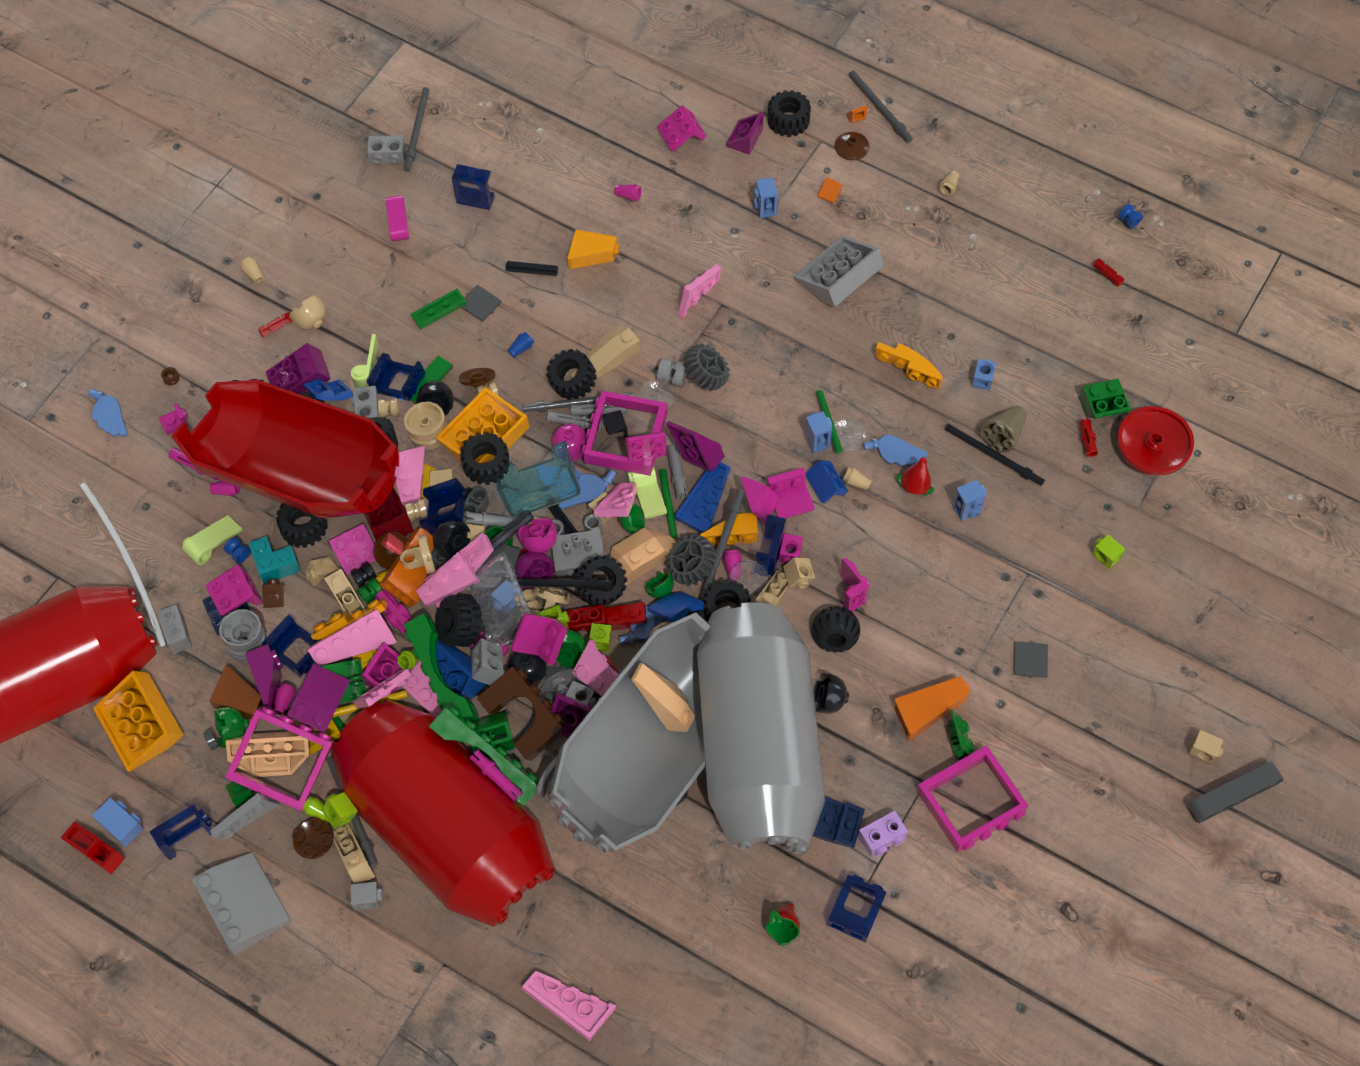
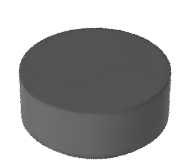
[203,730,219,750]

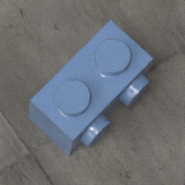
[753,177,778,218]
[804,411,832,454]
[952,480,987,521]
[92,798,143,847]

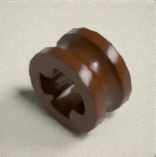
[161,367,180,386]

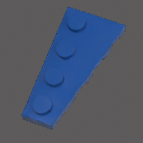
[675,462,730,533]

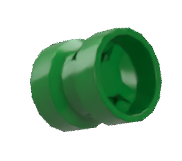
[357,578,383,605]

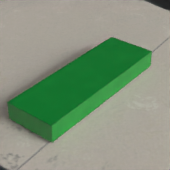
[411,288,467,330]
[403,355,453,404]

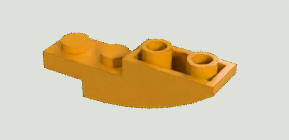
[875,342,943,389]
[311,598,388,640]

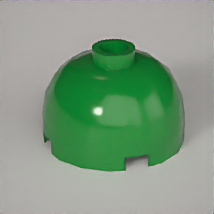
[556,630,587,668]
[215,707,248,748]

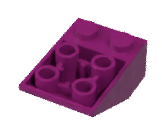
[266,343,331,394]

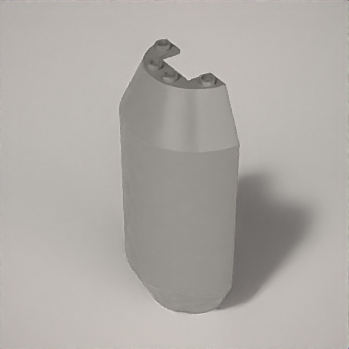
[697,602,825,854]
[549,613,710,853]

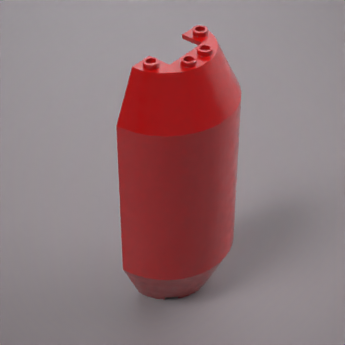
[171,380,399,519]
[0,586,157,743]
[331,699,556,927]

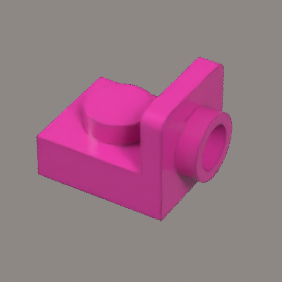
[159,403,188,435]

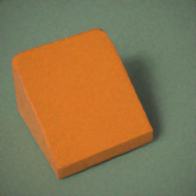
[847,105,868,123]
[818,177,842,204]

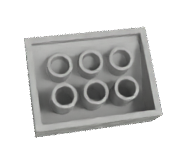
[793,235,884,307]
[191,852,291,955]

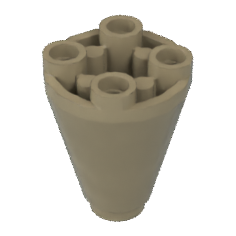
[980,406,1027,453]

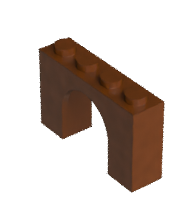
[476,667,567,761]

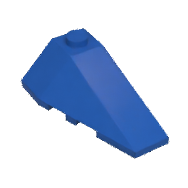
[436,639,485,700]

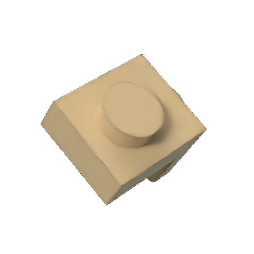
[305,556,339,586]

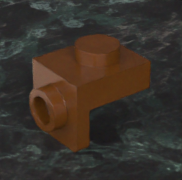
[262,579,285,608]

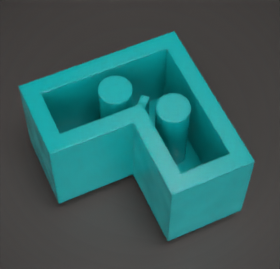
[248,536,301,584]

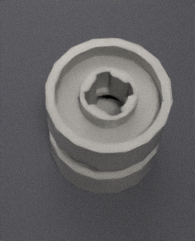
[657,358,687,387]

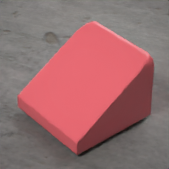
[381,533,404,555]

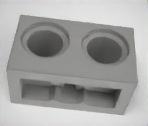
[367,135,405,164]
[351,386,380,418]
[157,605,192,654]
[471,638,504,686]

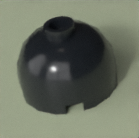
[416,381,454,416]
[433,520,470,559]
[508,652,547,685]
[814,673,849,714]

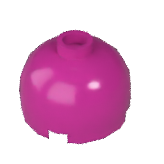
[552,424,587,462]
[517,518,557,553]

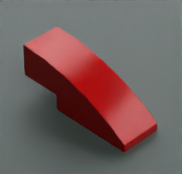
[61,821,125,875]

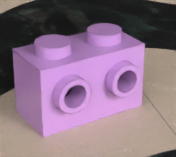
[858,811,908,857]

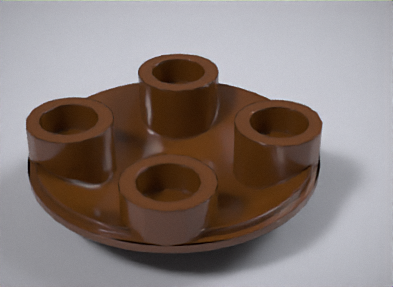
[292,817,334,859]

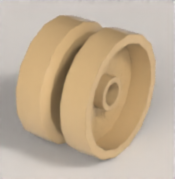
[404,402,448,450]

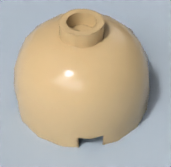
[289,295,326,330]

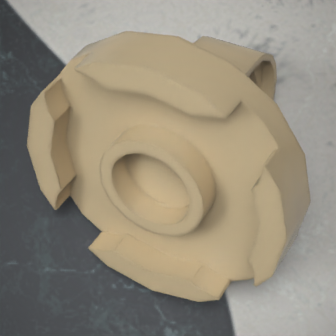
[400,535,435,574]
[533,587,572,611]

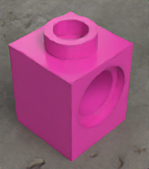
[779,534,803,565]

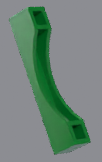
[404,613,480,723]
[429,705,539,806]

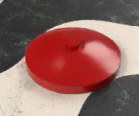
[1117,406,1194,476]

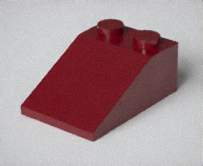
[363,487,414,540]

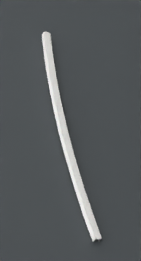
[79,480,166,647]

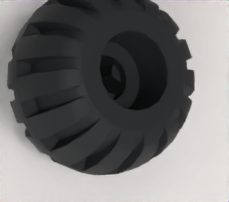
[811,606,861,653]

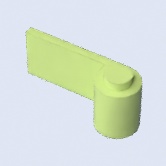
[351,334,379,388]
[627,466,667,519]
[182,515,243,565]

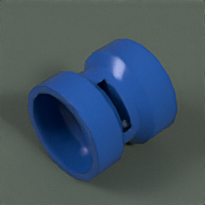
[1118,204,1143,229]
[223,537,251,564]

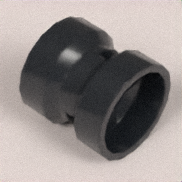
[350,562,376,588]

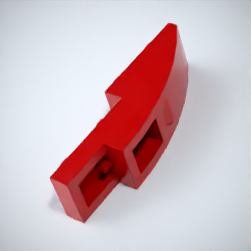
[567,602,647,631]

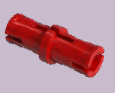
[1079,419,1098,457]

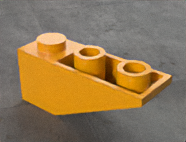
[700,513,758,546]

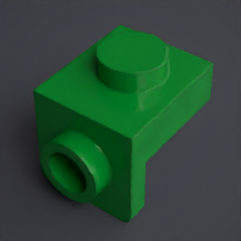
[225,781,254,809]

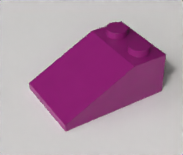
[666,421,725,472]
[245,644,283,715]
[287,664,350,733]

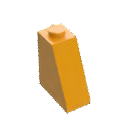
[567,230,620,269]

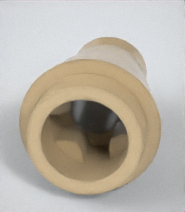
[939,171,959,196]
[240,257,264,284]
[843,467,872,490]

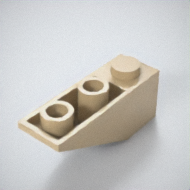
[323,569,365,617]
[755,570,790,607]
[333,823,375,884]

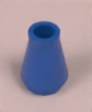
[507,332,534,358]

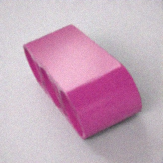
[385,195,409,241]

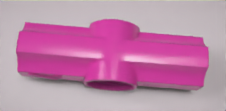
[373,590,413,642]

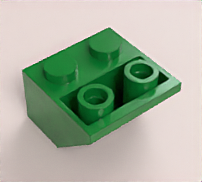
[1079,378,1131,419]
[472,711,516,759]

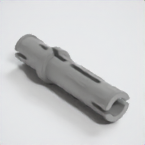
[571,404,627,416]
[547,410,604,432]
[666,445,689,499]
[463,511,517,528]

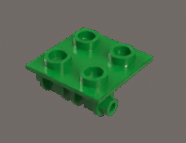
[321,659,366,703]
[947,710,975,760]

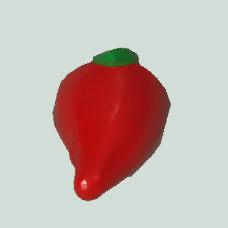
[897,457,935,496]
[765,903,800,946]

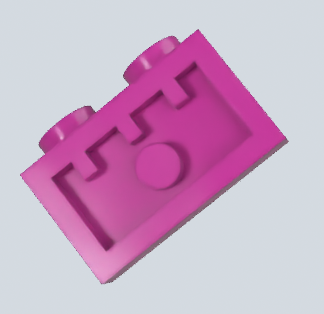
[657,105,707,151]
[625,432,667,461]
[767,468,815,520]
[327,523,376,575]
[840,557,869,611]
[206,565,263,616]
[510,613,568,665]

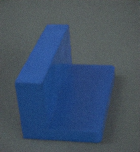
[806,460,848,503]

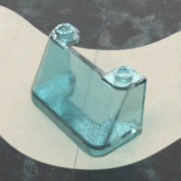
[497,441,580,517]

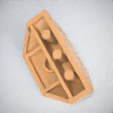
[607,528,677,585]
[226,732,310,777]

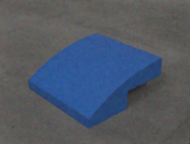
[303,378,353,401]
[648,591,704,622]

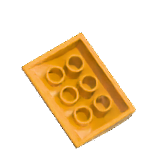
[435,387,530,464]
[93,671,184,772]

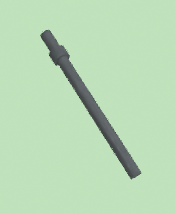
[849,70,913,143]
[404,87,429,172]
[522,392,633,413]
[699,489,745,599]
[326,757,378,867]

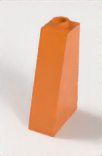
[379,527,434,608]
[893,676,970,741]

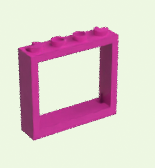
[581,391,668,476]
[225,707,334,811]
[916,745,1029,852]

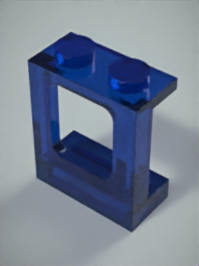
[452,164,495,210]
[366,353,426,401]
[419,478,466,534]
[755,514,786,576]
[261,615,321,677]
[149,804,213,860]
[827,875,887,943]

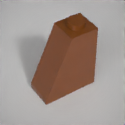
[209,666,265,720]

